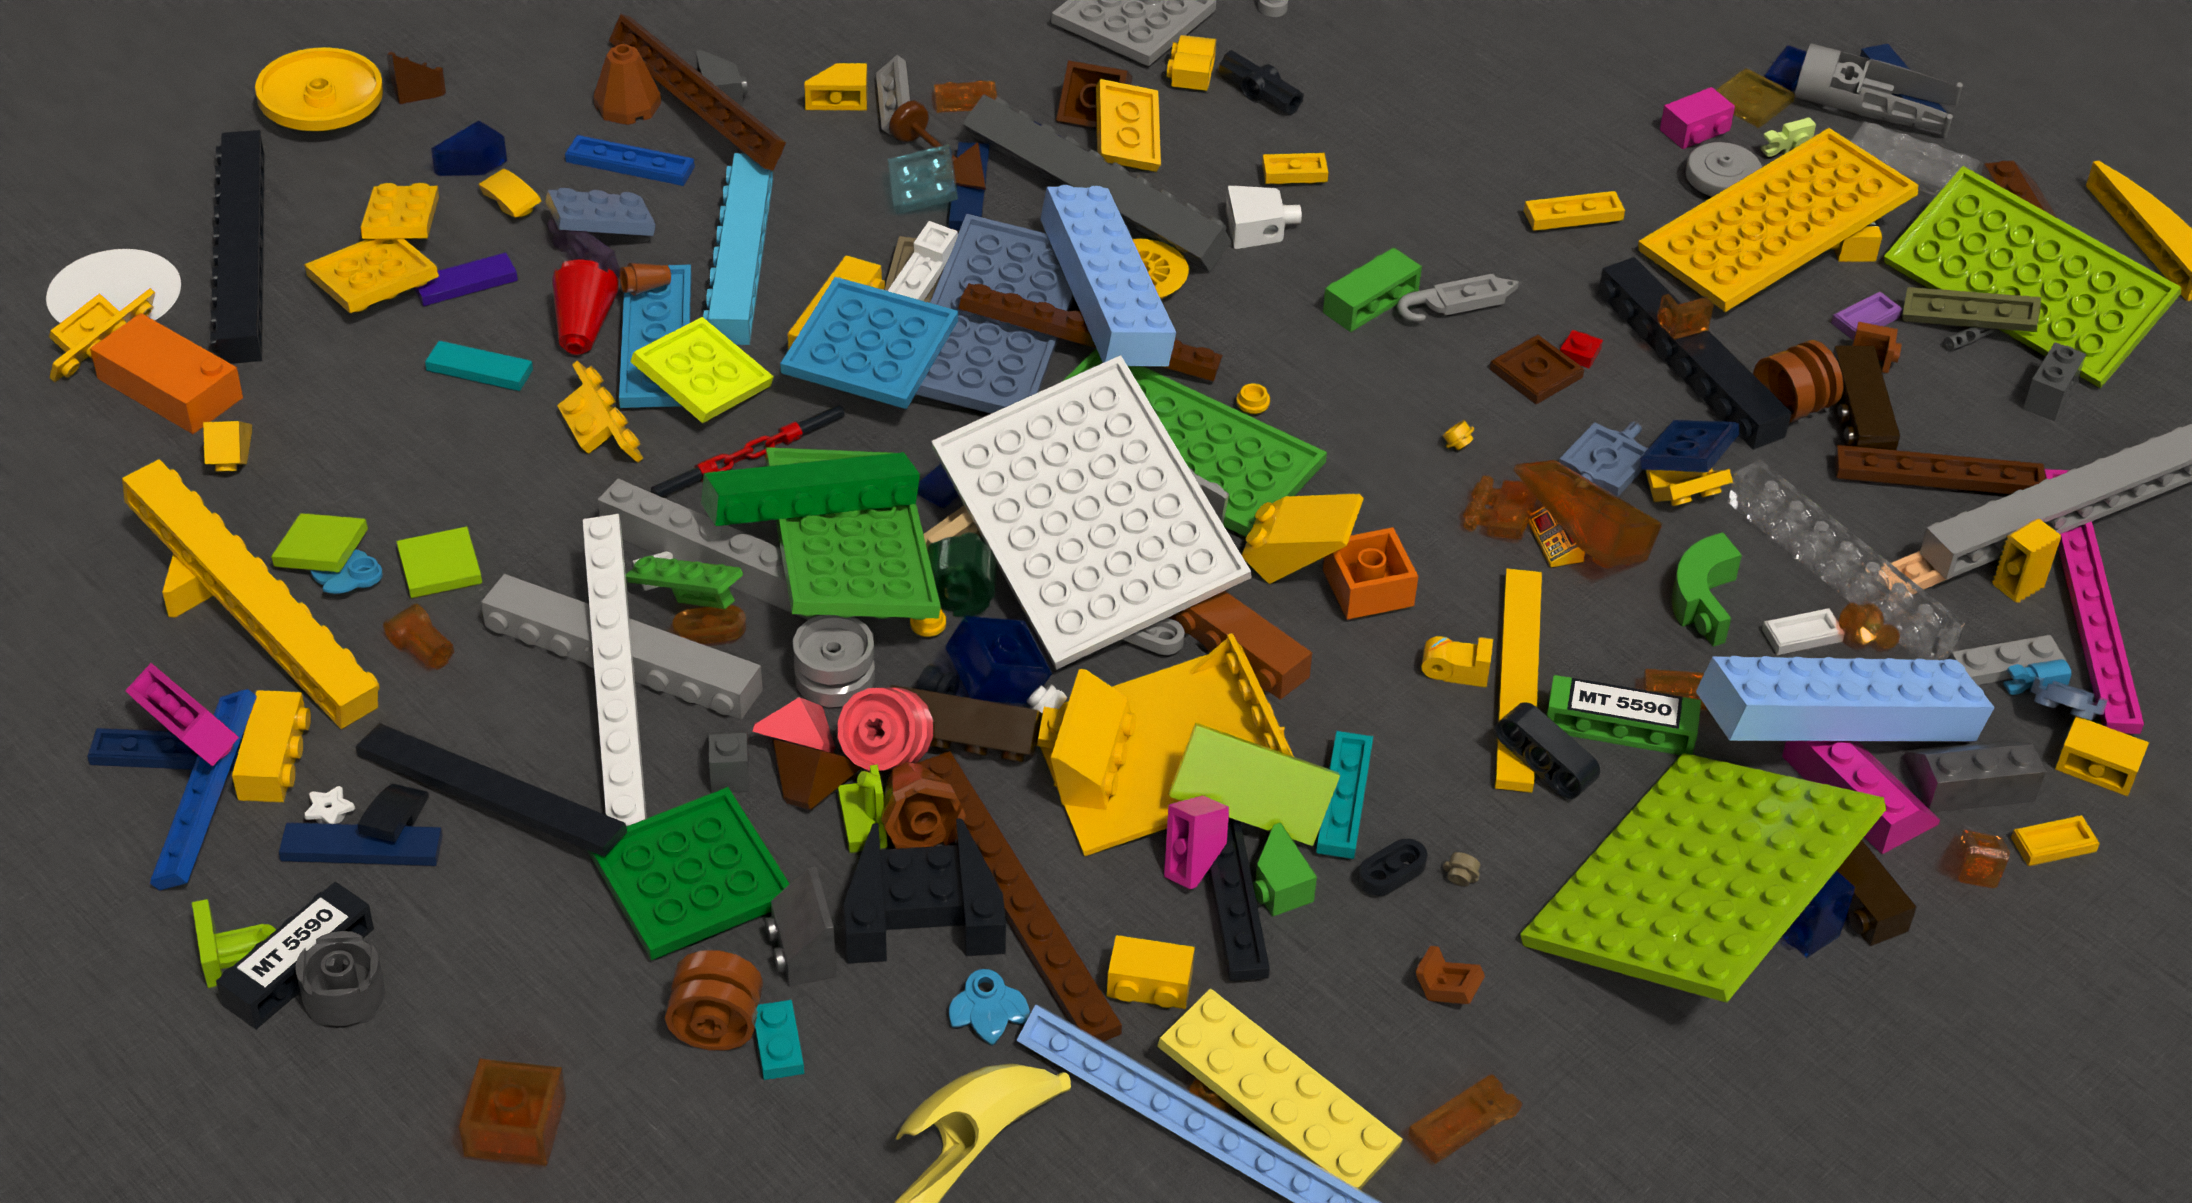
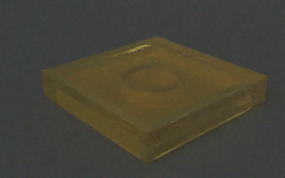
[1716,68,1795,128]

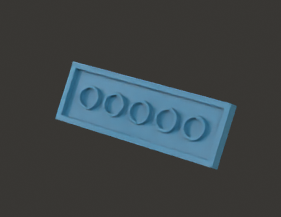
[619,265,692,408]

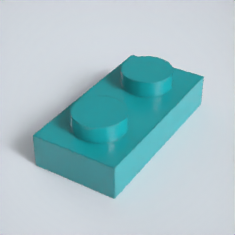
[755,1000,804,1080]

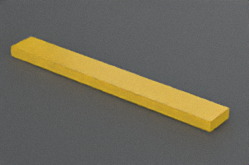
[1495,568,1542,793]

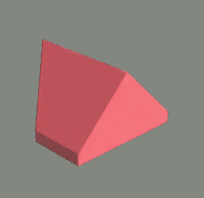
[752,697,835,754]

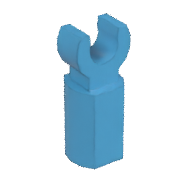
[2003,659,2072,695]

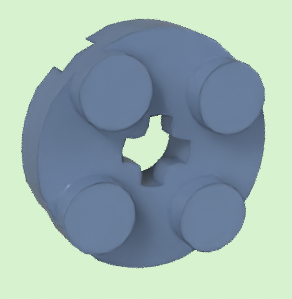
[2031,677,2108,720]

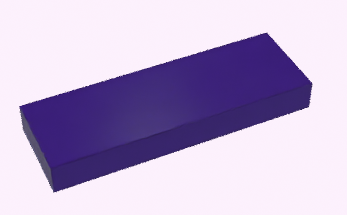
[414,253,518,306]

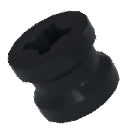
[916,664,960,696]

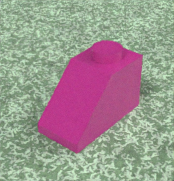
[1164,795,1229,889]

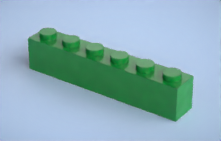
[701,452,920,526]

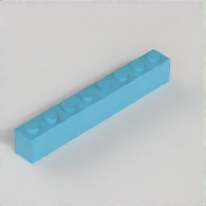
[703,153,773,345]

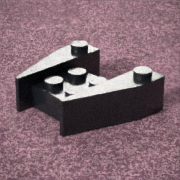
[844,818,1006,964]

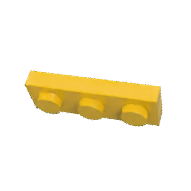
[1524,191,1625,231]

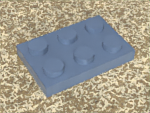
[546,188,656,236]

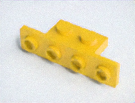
[49,288,155,382]
[557,360,643,463]

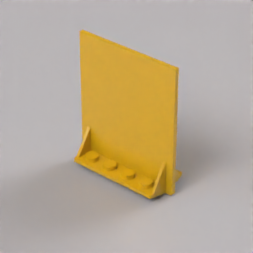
[1037,633,1294,857]

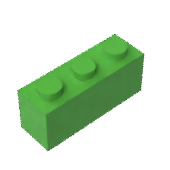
[1323,248,1422,332]

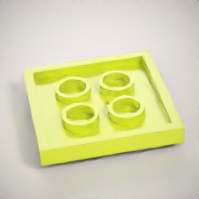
[630,317,774,423]

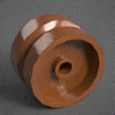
[665,950,763,1050]

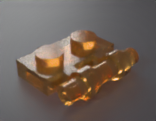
[1463,475,1539,540]

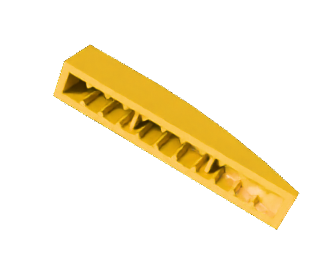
[2086,160,2192,301]

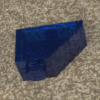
[431,120,507,176]

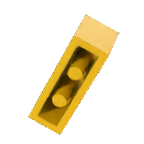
[232,690,311,802]

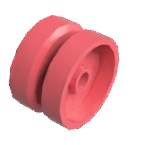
[838,688,933,771]

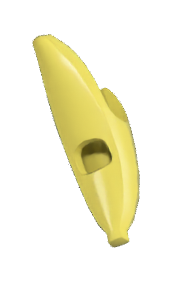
[894,1063,1071,1203]

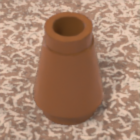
[619,263,671,296]

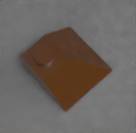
[1056,60,1133,129]

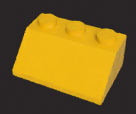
[1051,669,1136,810]

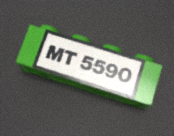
[1546,675,1701,755]

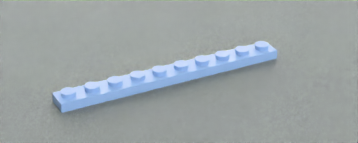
[1016,1005,1382,1203]

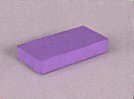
[1831,292,1903,340]

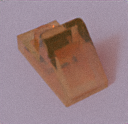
[1958,830,2010,888]

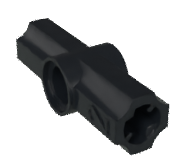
[1218,50,1304,116]

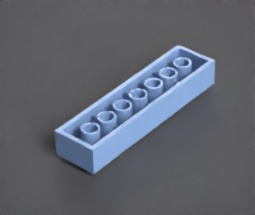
[1040,185,1176,366]
[1696,656,1995,741]

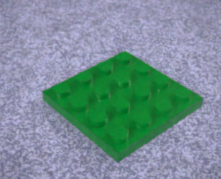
[588,787,790,960]

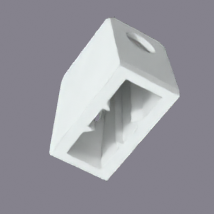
[1226,186,1302,249]

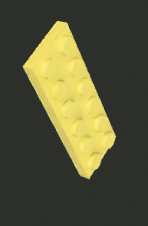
[1157,988,1403,1190]

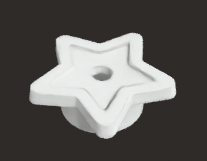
[304,786,355,824]

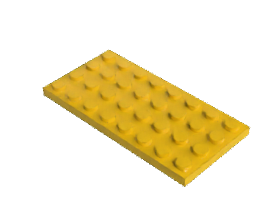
[1638,128,1919,312]

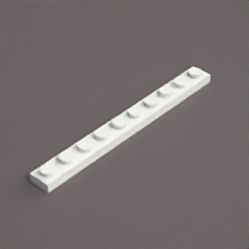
[583,514,647,826]

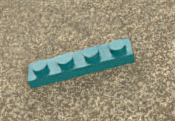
[1316,731,1374,859]

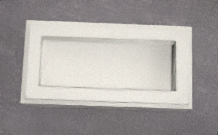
[1762,608,1845,655]

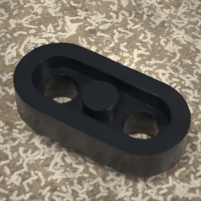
[1358,838,1428,896]

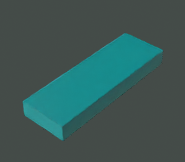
[425,341,533,391]

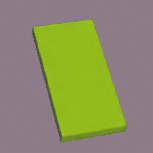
[1168,723,1340,846]

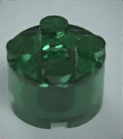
[927,532,997,618]

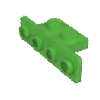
[626,556,743,609]

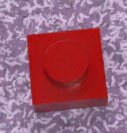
[1560,329,1603,369]

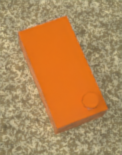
[90,313,243,434]

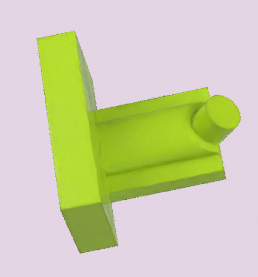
[838,764,888,853]
[192,899,276,988]

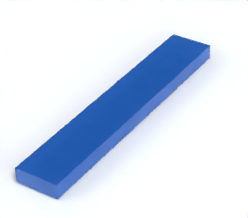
[150,689,257,891]

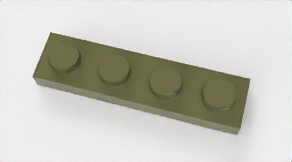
[1903,287,2041,332]

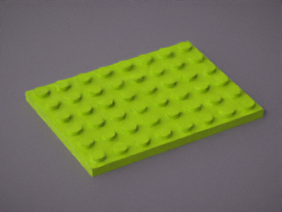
[1520,753,1886,1003]

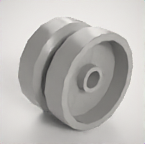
[793,615,875,707]

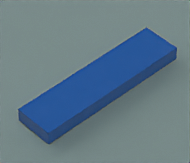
[565,135,695,186]

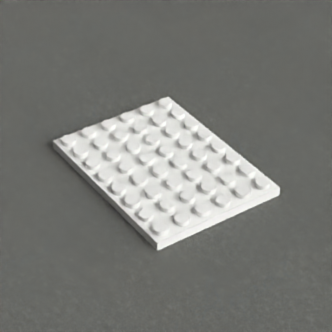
[931,355,1251,670]

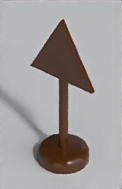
[889,100,986,190]

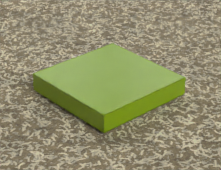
[271,513,368,572]
[396,526,482,598]

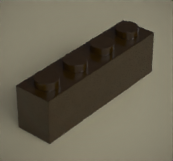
[1833,346,1900,450]
[890,685,1042,762]
[1823,840,1917,946]

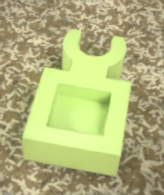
[1761,117,1816,157]

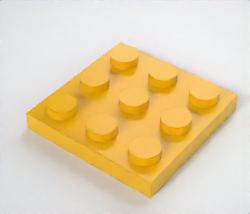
[304,239,439,313]

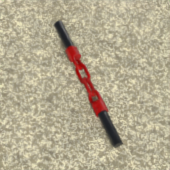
[651,405,845,497]

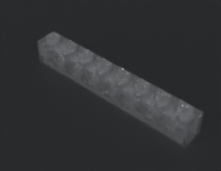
[1728,459,1965,660]

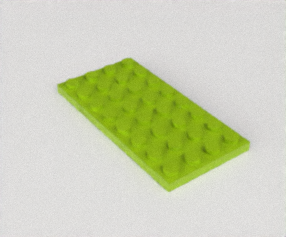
[1884,166,2181,388]

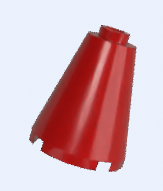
[552,259,619,355]

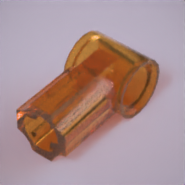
[383,603,454,670]

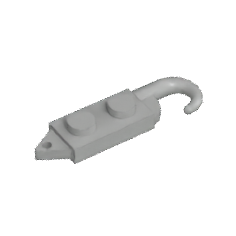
[1397,273,1519,321]

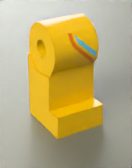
[1421,636,1493,687]

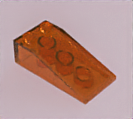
[1514,460,1663,568]

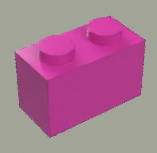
[1660,87,1735,149]

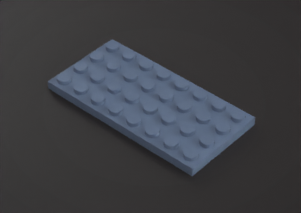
[916,214,1074,413]

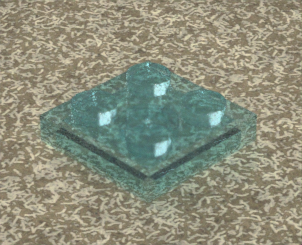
[888,144,958,214]

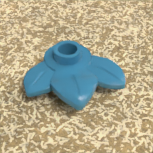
[311,549,383,594]
[949,969,1030,1046]

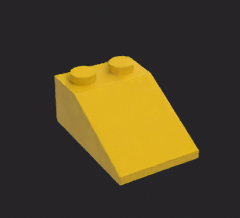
[1242,494,1364,584]

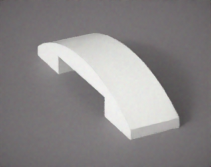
[882,221,958,301]

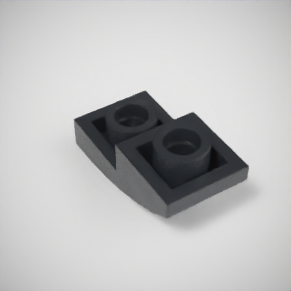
[357,784,429,842]

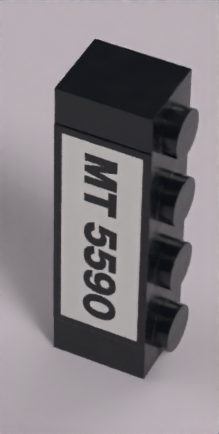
[216,881,374,1030]

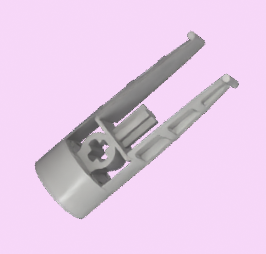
[1795,43,1963,137]

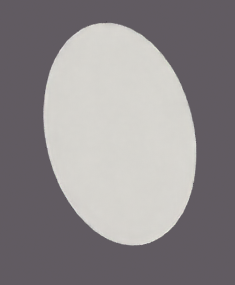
[46,249,181,323]

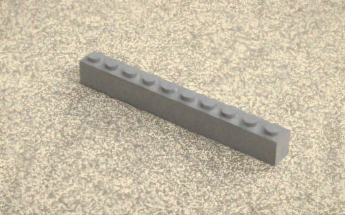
[1920,424,2192,580]

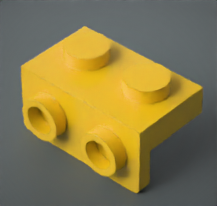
[1646,468,1733,506]

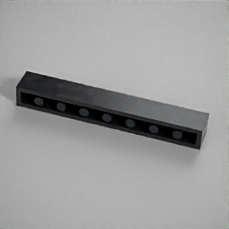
[1598,257,1792,450]

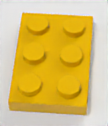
[1096,79,1161,172]
[361,183,439,239]

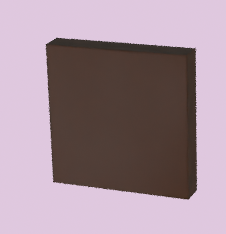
[1489,334,1585,405]

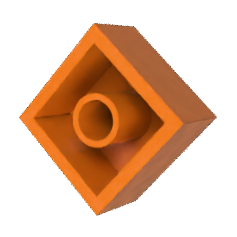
[1323,527,1418,620]

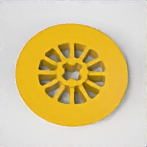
[1132,239,1189,299]

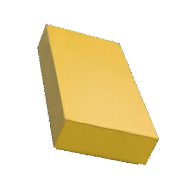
[2011,815,2100,866]

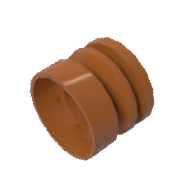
[1753,340,1843,423]

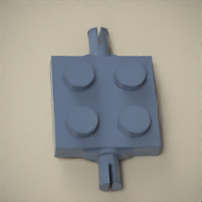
[1558,421,1648,498]

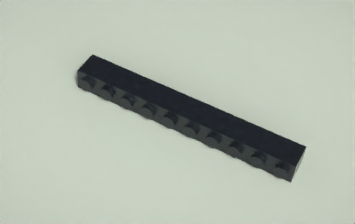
[210,130,265,364]

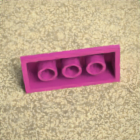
[1782,741,1940,854]

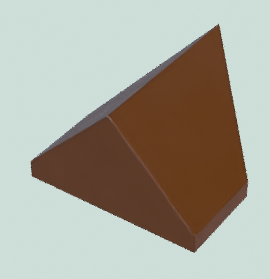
[387,52,446,105]
[773,739,862,810]

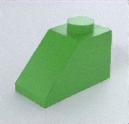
[1253,822,1317,917]

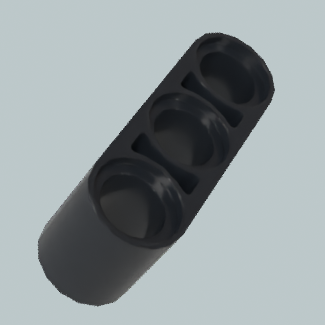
[1495,702,1600,799]

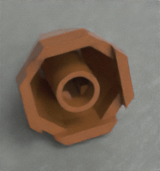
[593,44,661,125]
[881,762,966,849]

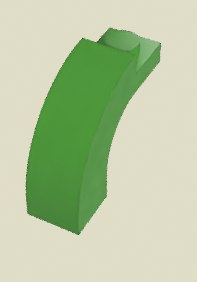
[1672,532,1742,647]

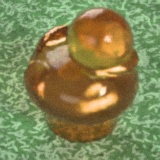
[1839,603,1900,649]

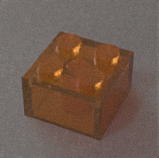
[459,1059,566,1166]

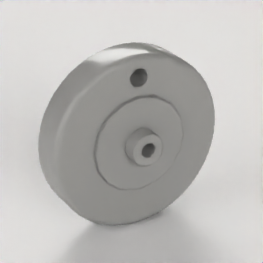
[1686,142,1762,197]

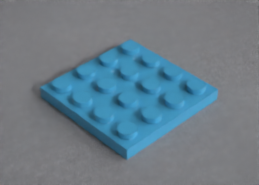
[780,277,958,409]

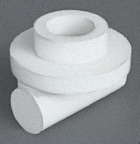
[1027,684,1067,724]

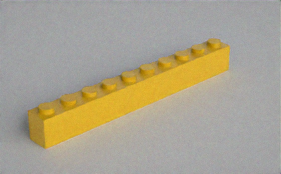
[122,459,380,729]

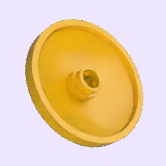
[255,47,383,131]

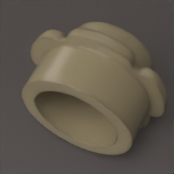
[1443,852,1481,886]

